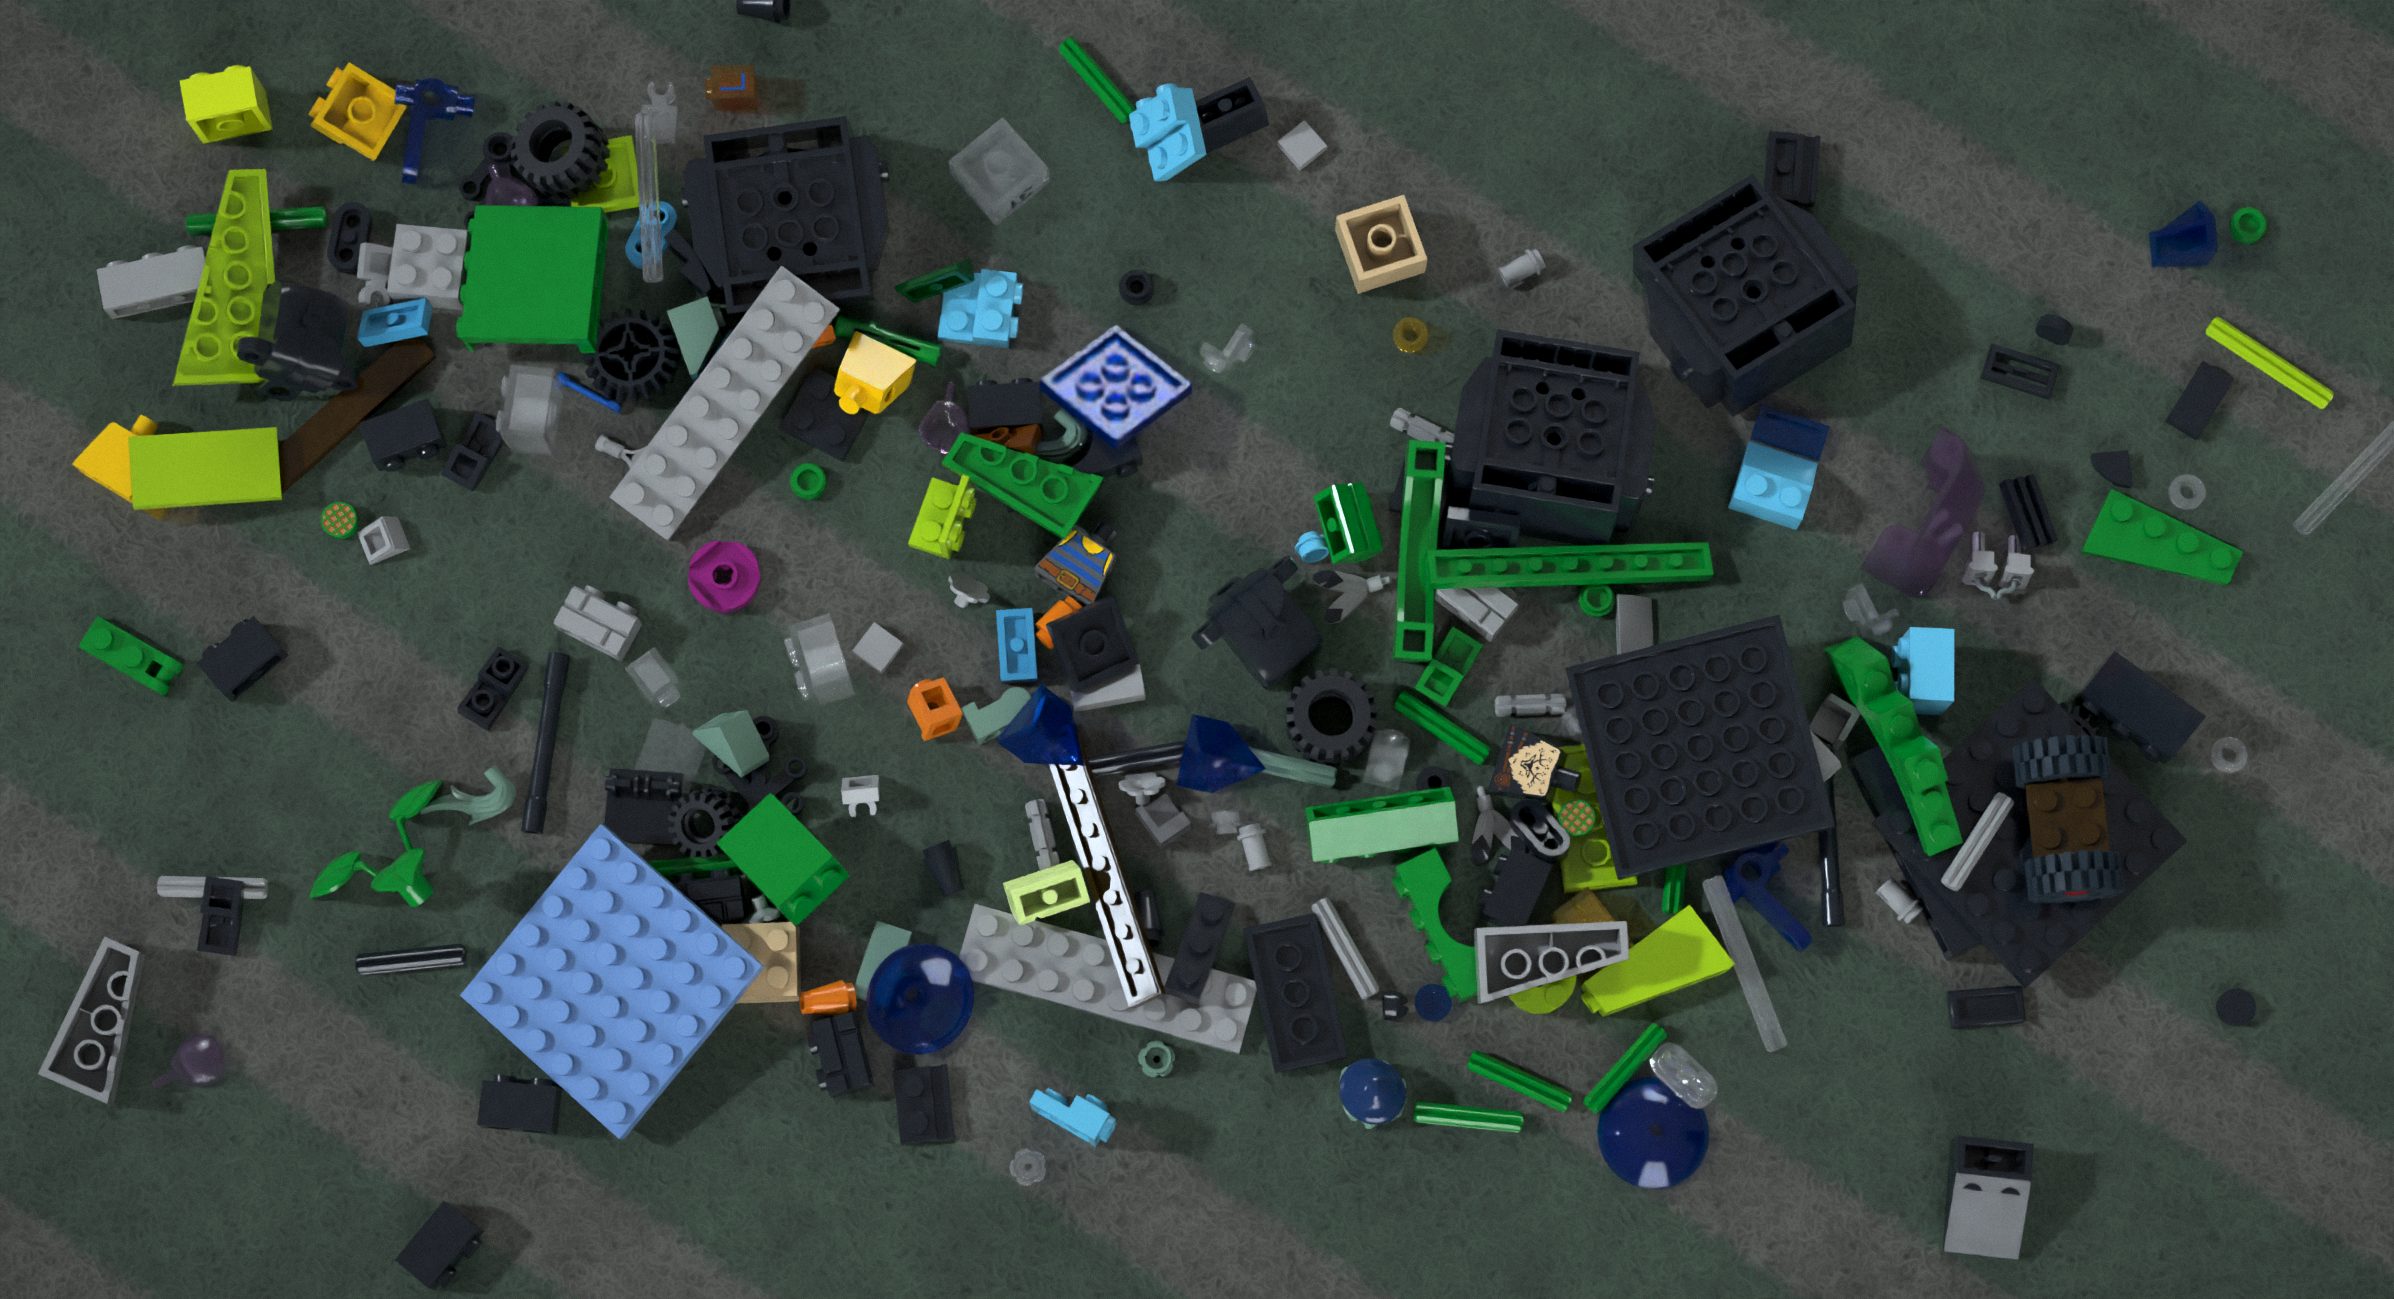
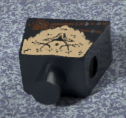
[1488,724,1582,803]

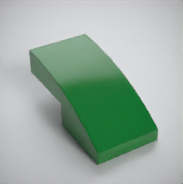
[1414,626,1484,707]

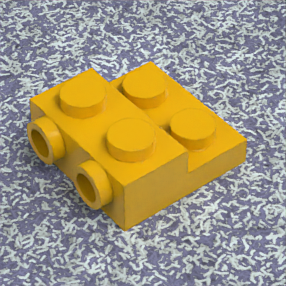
[308,62,411,161]

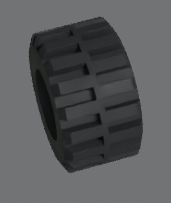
[511,101,610,200]
[1285,669,1378,767]

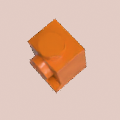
[907,677,963,742]

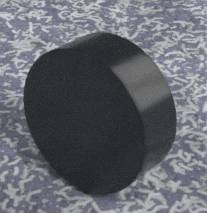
[2035,314,2074,345]
[2216,988,2256,1027]

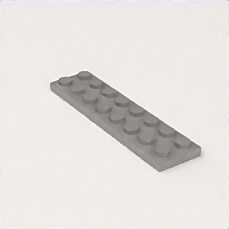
[609,266,841,541]
[954,904,1257,1054]

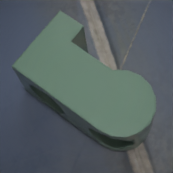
[961,687,1033,745]

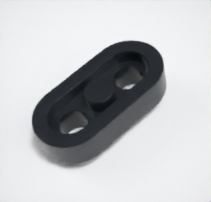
[327,202,373,274]
[1510,800,1570,864]

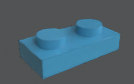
[358,298,433,347]
[996,608,1038,684]

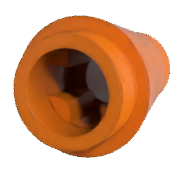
[799,980,857,1016]

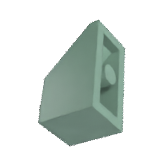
[667,297,726,383]

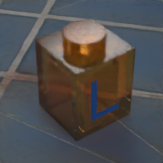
[705,65,758,111]

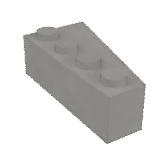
[1474,921,1629,1004]
[38,937,145,1106]

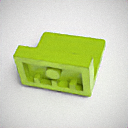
[908,474,977,560]

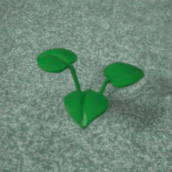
[309,779,444,907]

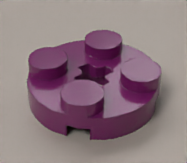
[688,540,761,614]

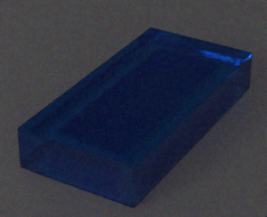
[1750,404,1830,462]

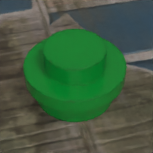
[1578,584,1615,618]

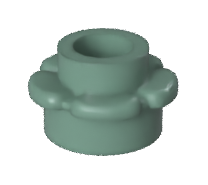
[1138,1041,1175,1077]

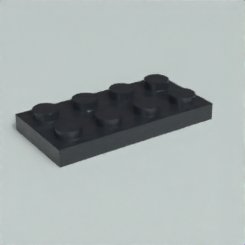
[1243,913,1348,1074]

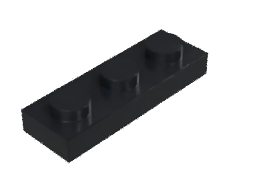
[1164,892,1235,1004]

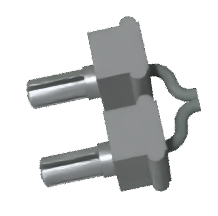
[1962,532,2034,600]

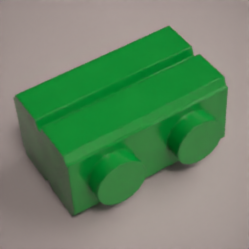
[1313,482,1383,565]

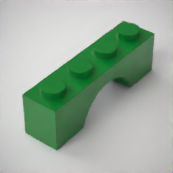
[1392,848,1477,1003]

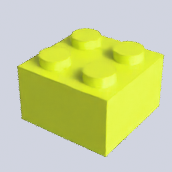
[180,65,273,144]

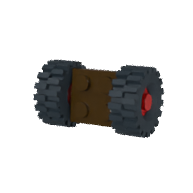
[2013,735,2124,903]

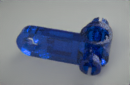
[394,78,475,185]
[1715,841,1813,952]

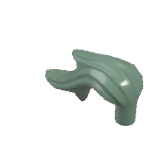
[1034,407,1088,465]
[420,765,516,825]

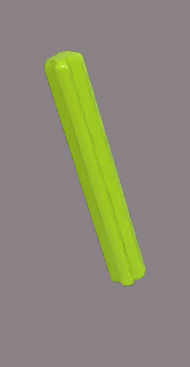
[2206,317,2334,409]

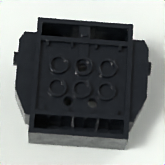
[681,116,890,319]
[1633,174,1858,417]
[1444,329,1656,546]

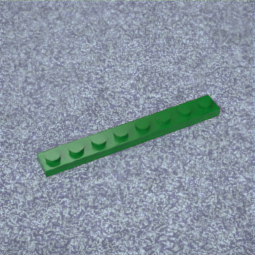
[1424,542,1714,589]

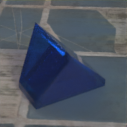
[2149,200,2218,267]
[996,684,1084,766]
[1176,714,1266,793]

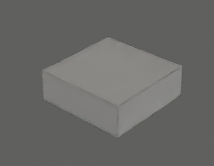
[1277,120,1327,171]
[852,622,904,674]

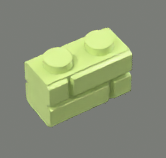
[1003,860,1090,925]

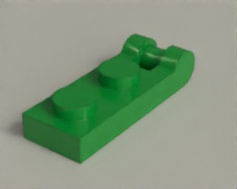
[78,616,184,697]

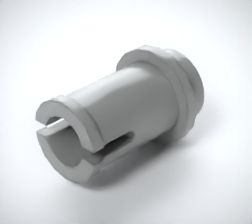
[1498,249,1546,288]
[1237,823,1272,872]
[1875,877,1923,924]

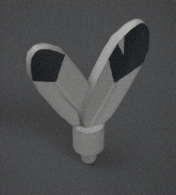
[1313,570,1392,624]
[1471,786,1526,866]

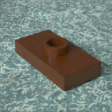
[972,424,1042,455]

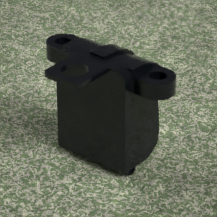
[237,280,360,402]
[1191,555,1323,690]

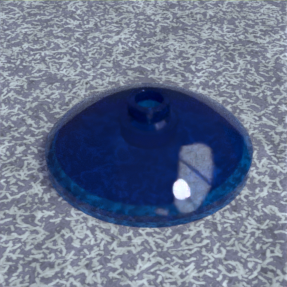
[866,943,974,1054]
[1597,1077,1709,1190]

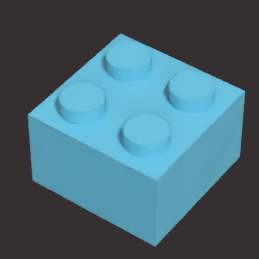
[1891,627,1954,715]

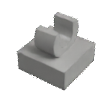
[841,775,880,817]

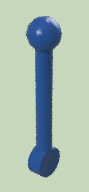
[556,372,622,414]

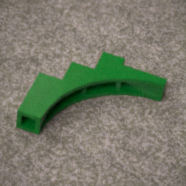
[1824,636,1963,856]

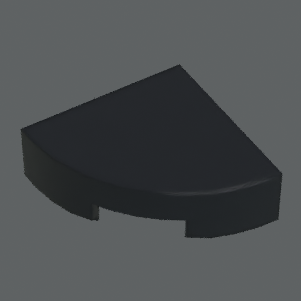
[2090,450,2133,488]

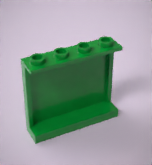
[456,205,610,353]

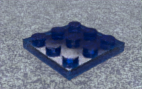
[1039,325,1192,450]

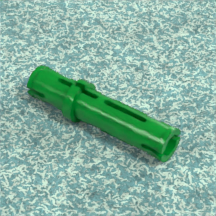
[834,314,943,367]

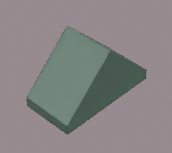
[693,710,769,778]

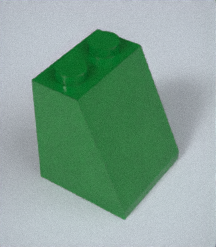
[716,793,850,927]

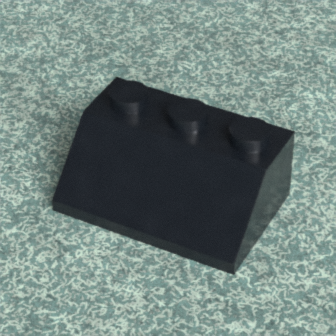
[2074,651,2206,764]

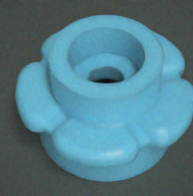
[1295,531,1329,563]

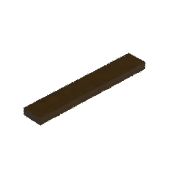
[278,337,437,494]

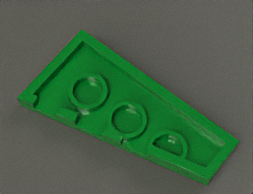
[942,432,1104,541]

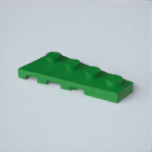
[2080,489,2243,586]

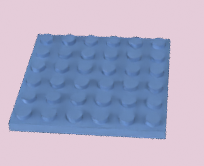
[460,824,766,1139]

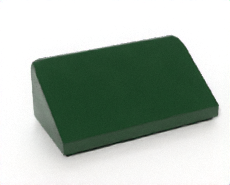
[895,258,975,303]

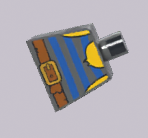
[1034,521,1117,607]

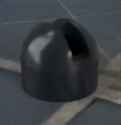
[1382,991,1409,1021]

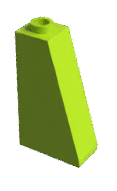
[1580,905,1735,1017]

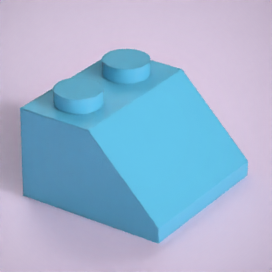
[1728,441,1818,530]

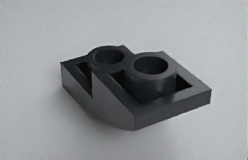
[457,646,529,731]

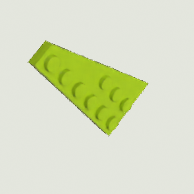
[172,169,275,386]

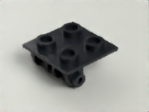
[604,768,683,845]

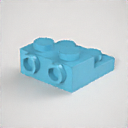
[1129,83,1206,181]
[938,269,1023,348]
[1029,1088,1117,1147]

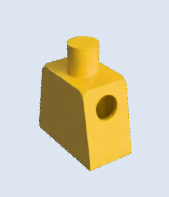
[834,331,917,414]
[72,415,159,504]

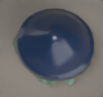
[1339,1059,1406,1129]

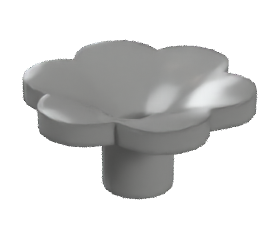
[948,573,990,608]
[1119,772,1165,805]
[740,894,782,924]

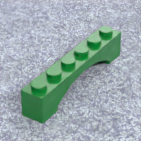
[1392,440,1446,663]

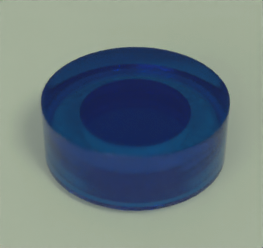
[1414,984,1452,1022]

